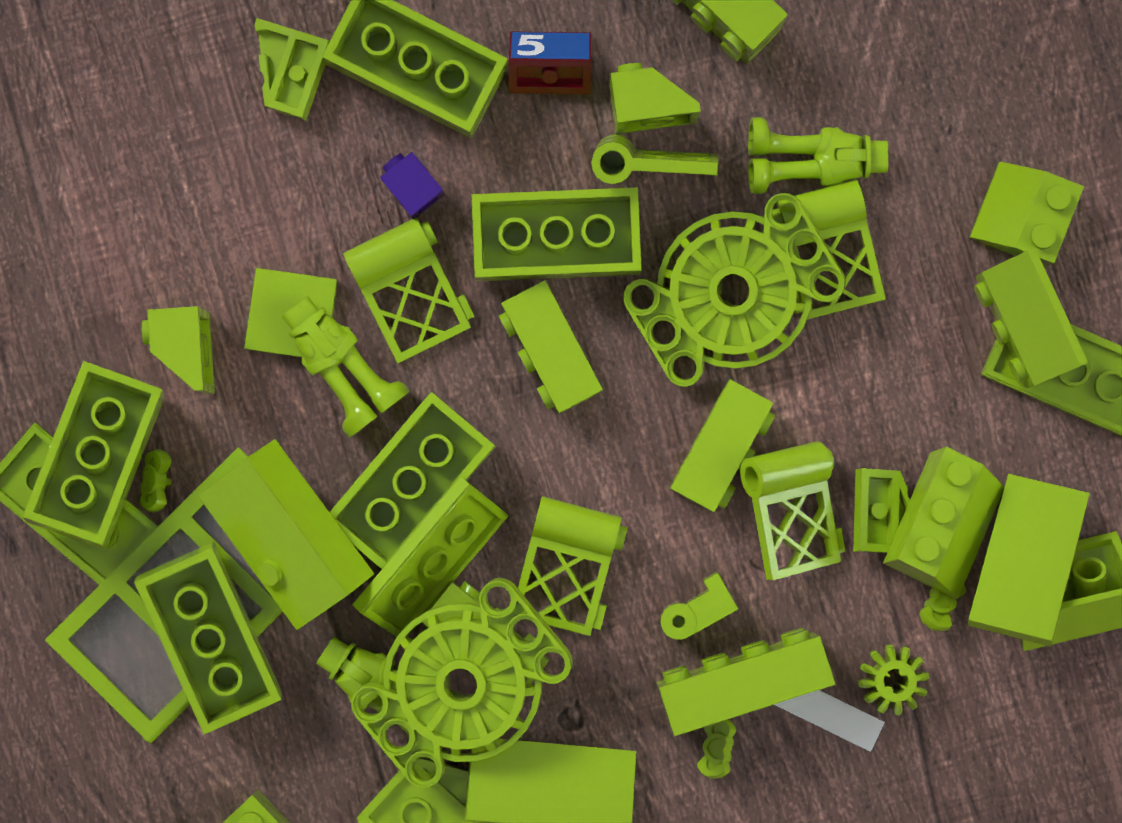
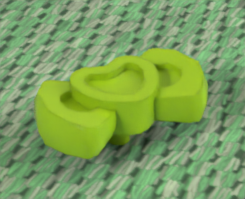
[140,449,172,512]
[919,585,966,632]
[697,719,736,779]

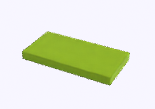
[980,324,1122,437]
[0,422,159,585]
[968,474,1090,647]
[352,476,509,637]
[465,739,636,823]

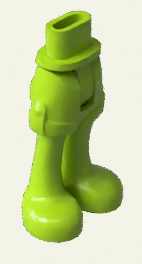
[748,117,888,194]
[282,296,410,438]
[316,637,455,759]

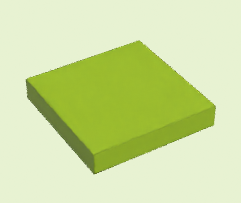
[244,268,338,358]

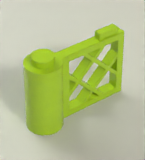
[591,134,718,184]
[772,180,886,320]
[343,217,475,363]
[740,441,846,580]
[518,496,628,636]

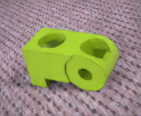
[660,572,738,640]

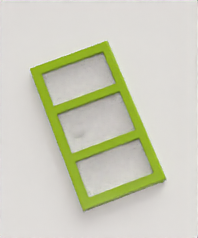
[45,447,283,743]

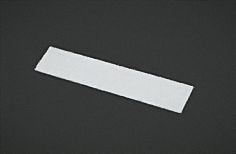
[774,690,885,752]

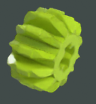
[858,644,929,715]

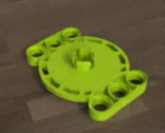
[623,193,846,387]
[351,578,573,788]

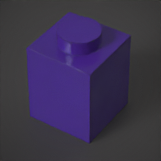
[380,152,445,219]

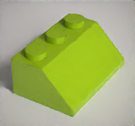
[974,247,1088,388]
[883,446,1004,599]
[1018,531,1122,651]

